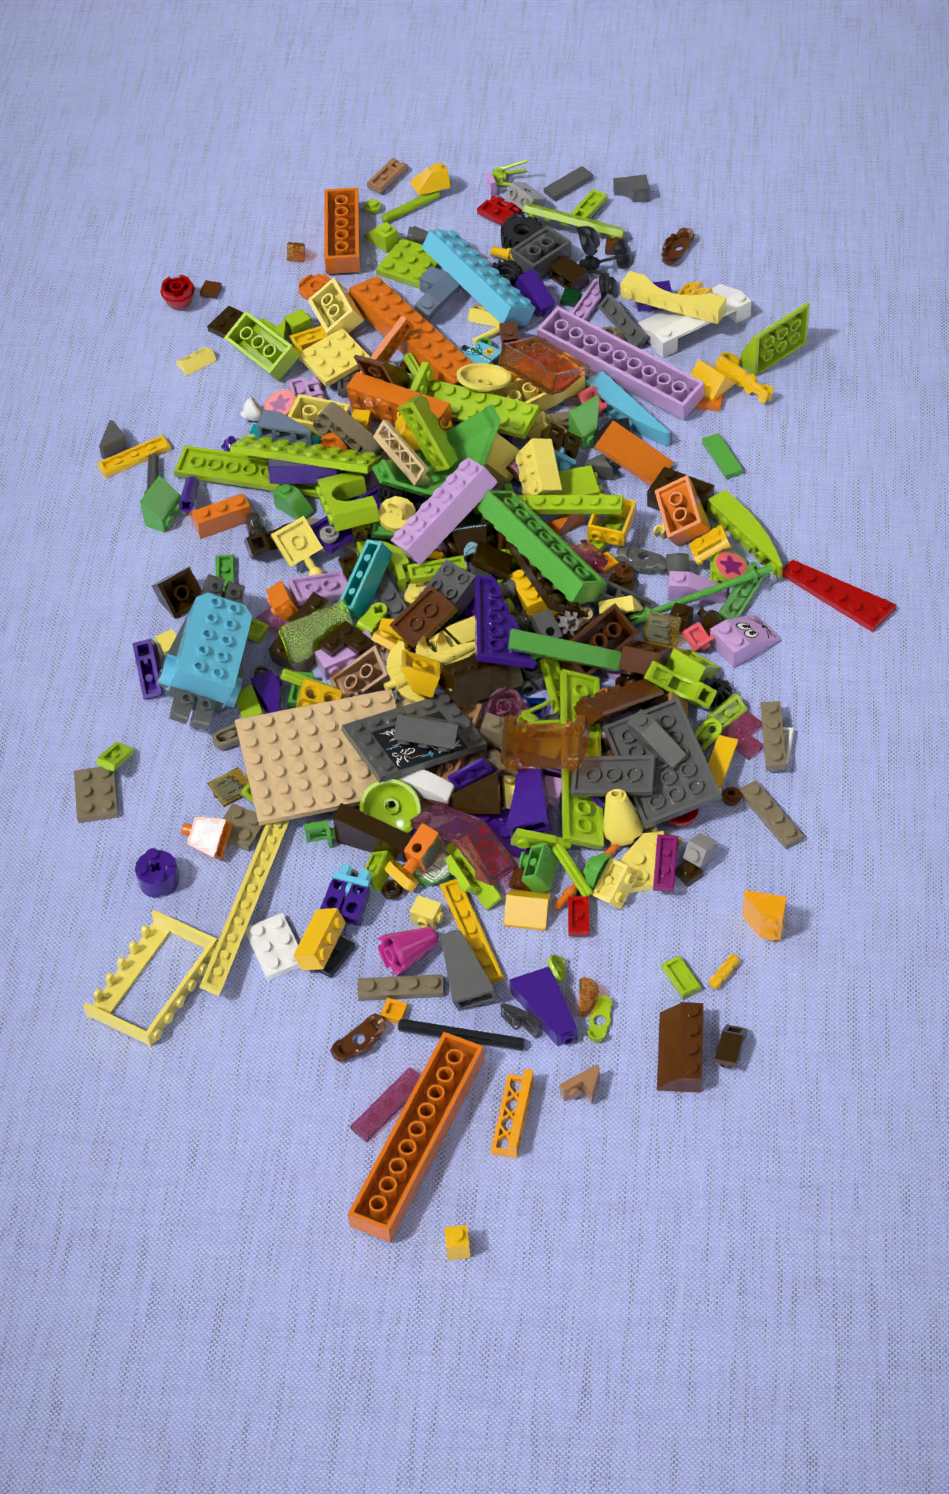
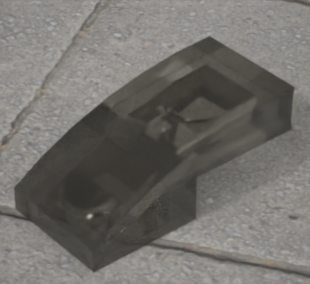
[500,1003,542,1039]

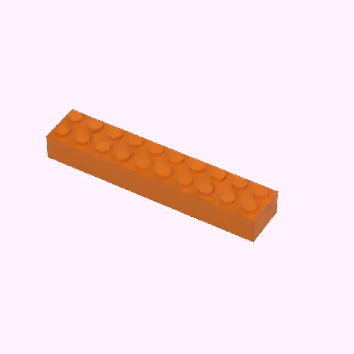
[349,276,474,387]
[348,1032,485,1243]

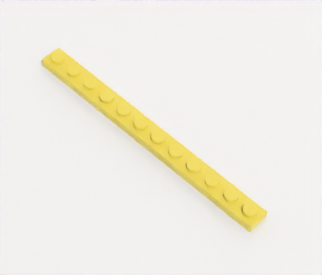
[199,820,290,996]

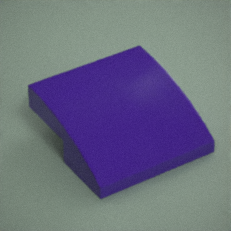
[447,757,500,790]

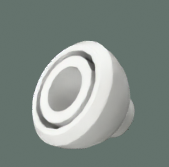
[241,397,263,421]

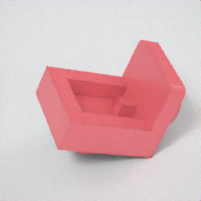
[578,386,608,414]
[682,622,715,652]

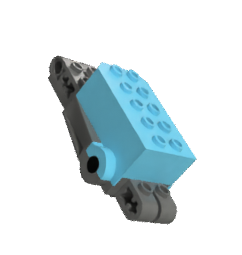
[157,574,252,731]

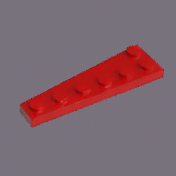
[782,559,896,632]

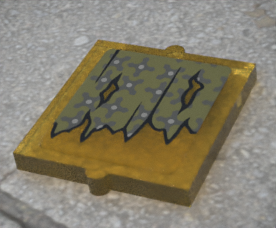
[643,611,682,649]
[208,767,249,807]

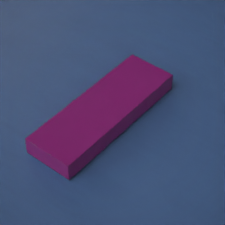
[653,834,678,892]

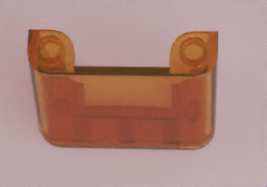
[500,715,590,771]

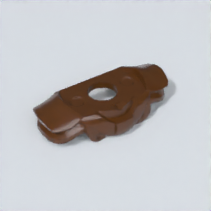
[661,228,695,265]
[330,1013,387,1062]

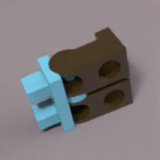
[541,423,581,471]

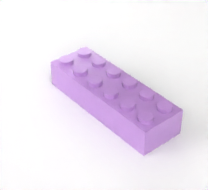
[391,458,498,565]

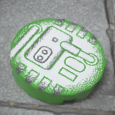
[414,851,452,886]

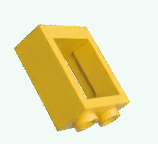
[587,494,636,546]

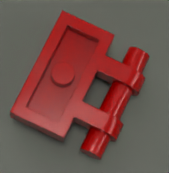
[477,195,521,225]

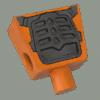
[181,817,233,861]
[402,823,445,876]

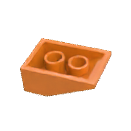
[655,475,710,546]

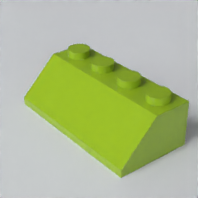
[397,394,458,472]

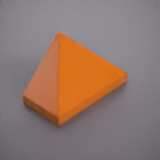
[547,514,586,536]

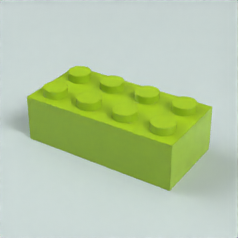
[224,311,301,382]

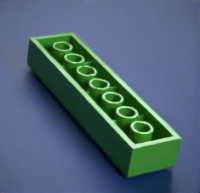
[477,490,607,603]

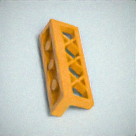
[491,1069,534,1158]

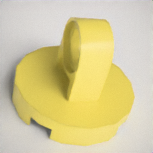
[379,496,416,532]

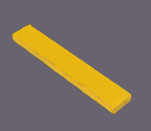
[440,879,504,984]

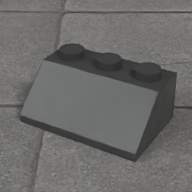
[510,225,572,278]
[393,712,459,752]

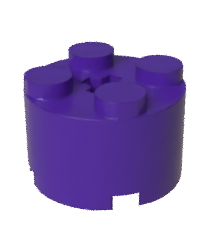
[135,848,179,898]

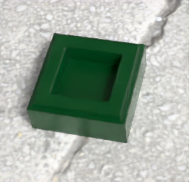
[560,288,582,307]

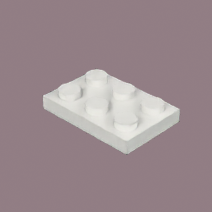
[245,913,301,981]

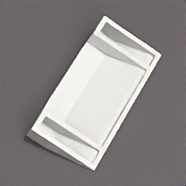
[638,284,751,358]

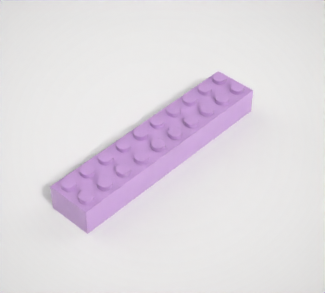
[537,306,705,420]

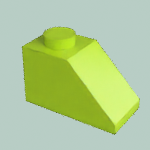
[363,222,399,253]

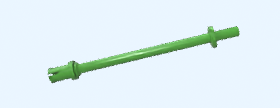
[627,564,773,626]

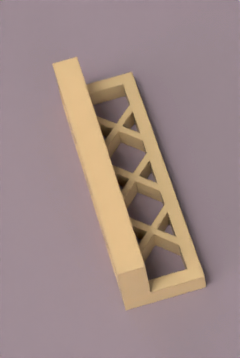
[373,420,430,486]

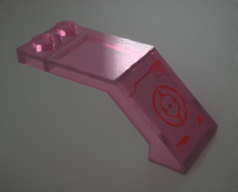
[410,803,518,885]

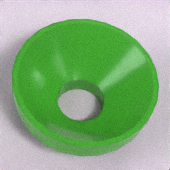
[583,853,612,889]

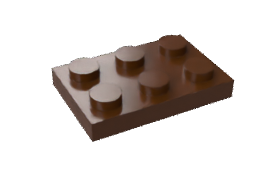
[389,585,458,651]

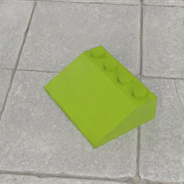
[740,302,810,376]

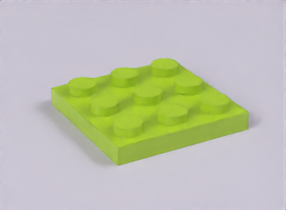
[376,238,440,289]

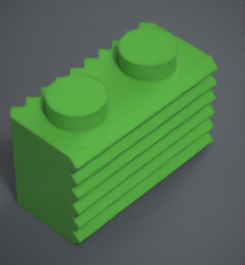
[521,843,559,893]

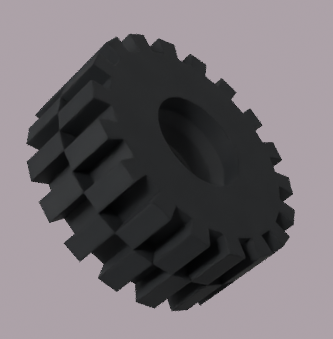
[500,215,543,249]

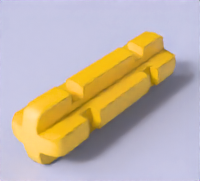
[708,953,740,990]

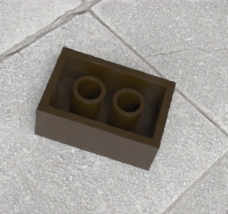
[647,467,715,513]

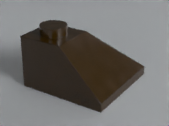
[151,567,202,619]

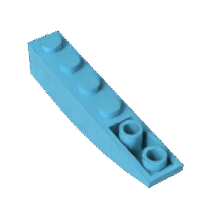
[585,371,671,447]

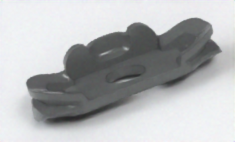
[616,546,667,575]

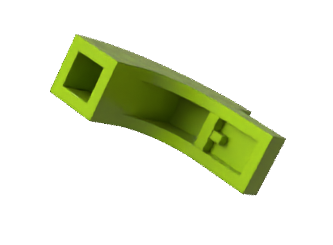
[357,540,409,592]
[644,661,717,709]

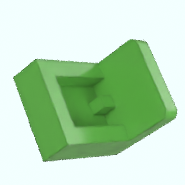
[304,820,336,848]

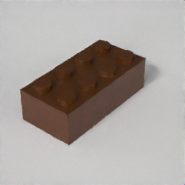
[559,603,639,675]

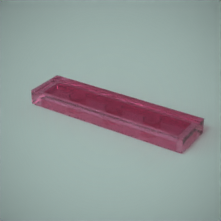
[350,1067,421,1142]

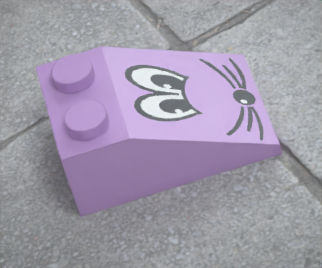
[710,614,780,668]

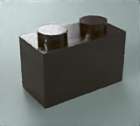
[549,255,589,291]

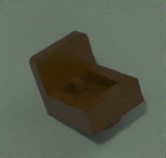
[609,573,639,593]

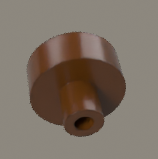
[615,563,634,580]

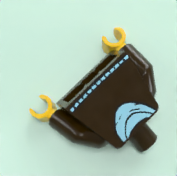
[442,517,494,568]

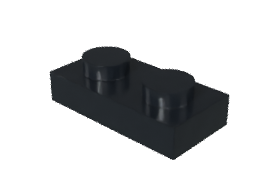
[316,936,355,978]

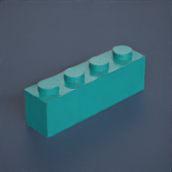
[337,539,393,619]

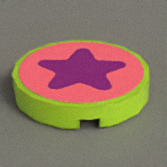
[711,551,748,582]

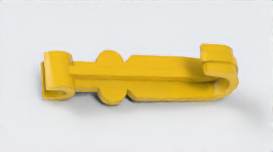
[716,352,774,404]

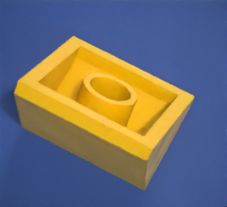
[690,359,737,402]
[504,889,552,931]

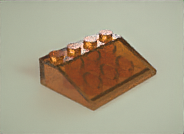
[498,336,591,395]

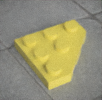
[619,831,664,893]

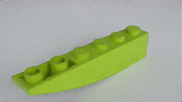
[707,489,783,579]

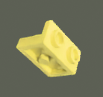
[592,858,639,909]

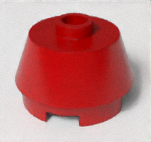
[160,275,195,309]

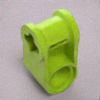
[355,602,389,637]

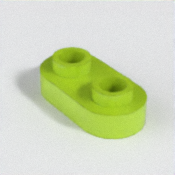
[694,718,722,754]

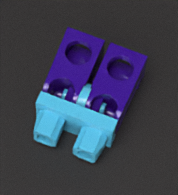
[320,864,372,927]

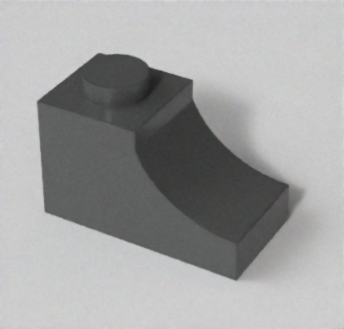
[613,174,650,203]

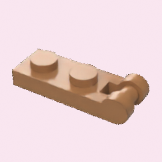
[367,158,408,193]

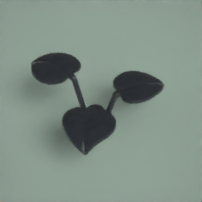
[576,226,633,300]

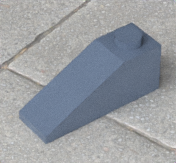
[414,273,461,322]
[257,409,313,445]

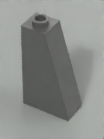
[440,930,499,1011]

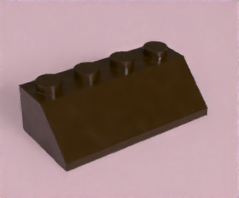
[268,592,348,672]
[438,655,524,709]

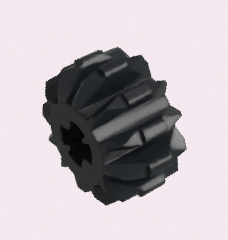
[702,675,732,708]

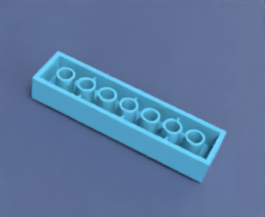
[422,229,536,326]

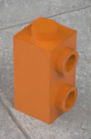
[266,580,299,622]

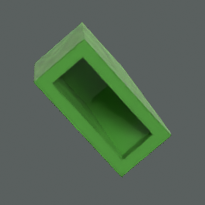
[272,484,314,520]

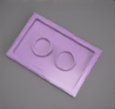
[287,571,348,607]

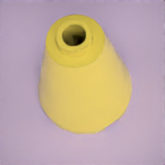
[603,789,644,846]

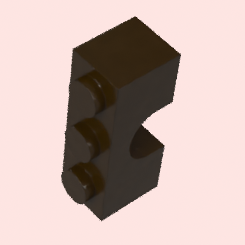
[244,521,294,558]

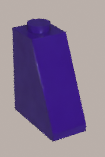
[514,268,556,317]

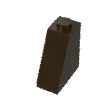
[450,769,506,814]

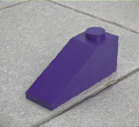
[132,638,163,700]
[250,670,283,713]

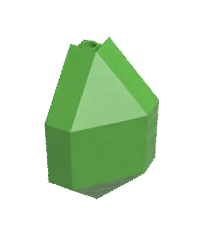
[372,404,501,498]

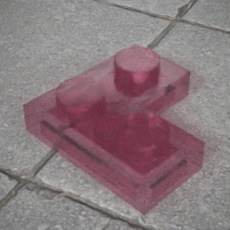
[721,711,763,761]

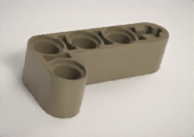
[313,402,384,456]

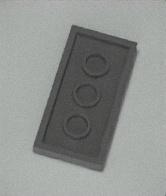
[571,755,656,797]

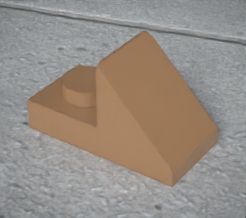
[559,1065,600,1104]

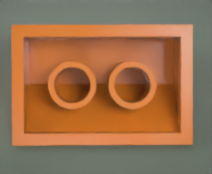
[188,493,253,539]

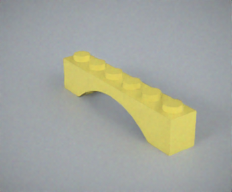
[620,271,727,324]

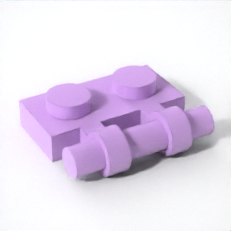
[288,376,326,399]

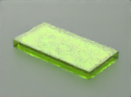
[278,600,354,664]

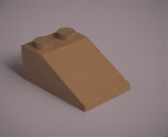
[329,645,393,699]

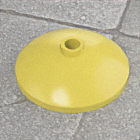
[456,363,511,393]

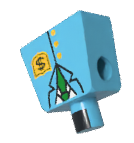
[460,342,504,367]

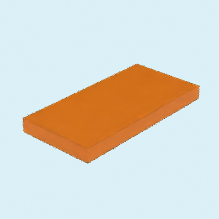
[594,421,674,486]

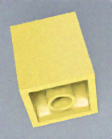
[485,433,520,487]

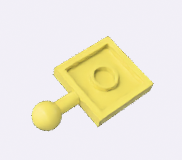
[271,516,324,576]

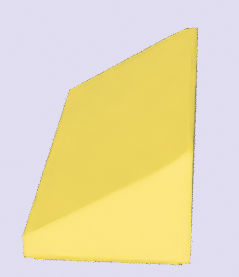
[468,305,500,327]
[176,347,216,375]
[598,596,643,614]

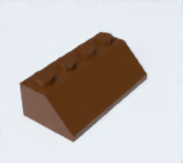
[573,679,664,729]
[657,1002,704,1093]

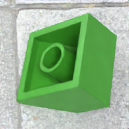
[140,476,182,533]

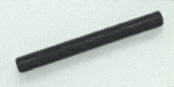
[398,1019,525,1051]

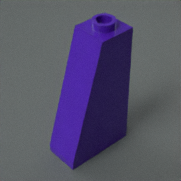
[268,459,340,484]
[507,761,552,838]
[509,966,578,1046]

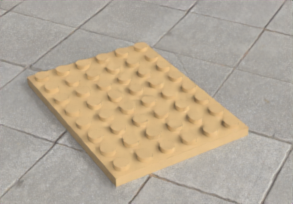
[235,689,397,826]

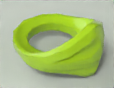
[547,955,565,983]

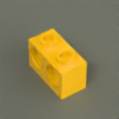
[296,679,342,708]

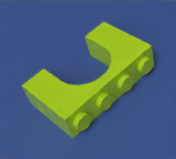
[315,471,380,532]

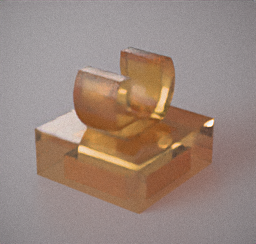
[287,242,305,262]

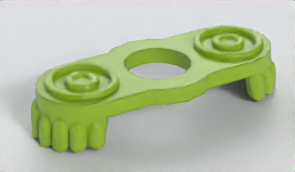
[587,995,613,1043]

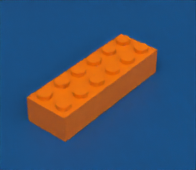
[324,187,361,274]
[346,372,455,429]

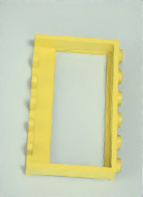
[83,910,218,1047]

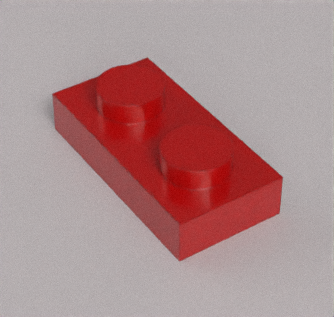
[568,896,590,937]

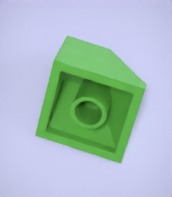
[568,395,599,450]

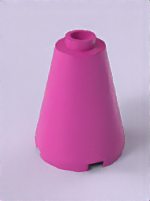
[378,927,439,975]

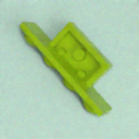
[445,835,502,910]

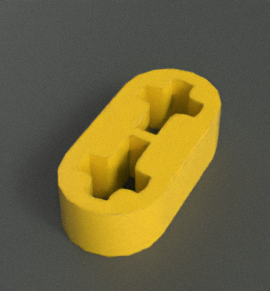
[384,860,419,892]

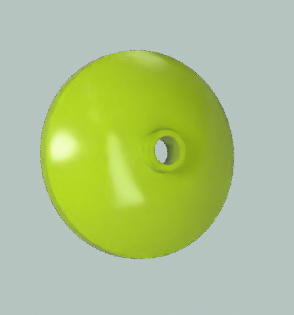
[360,778,421,833]

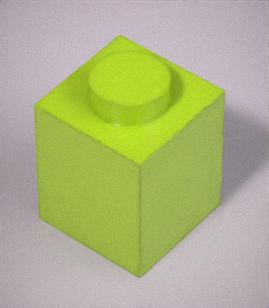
[284,308,313,335]

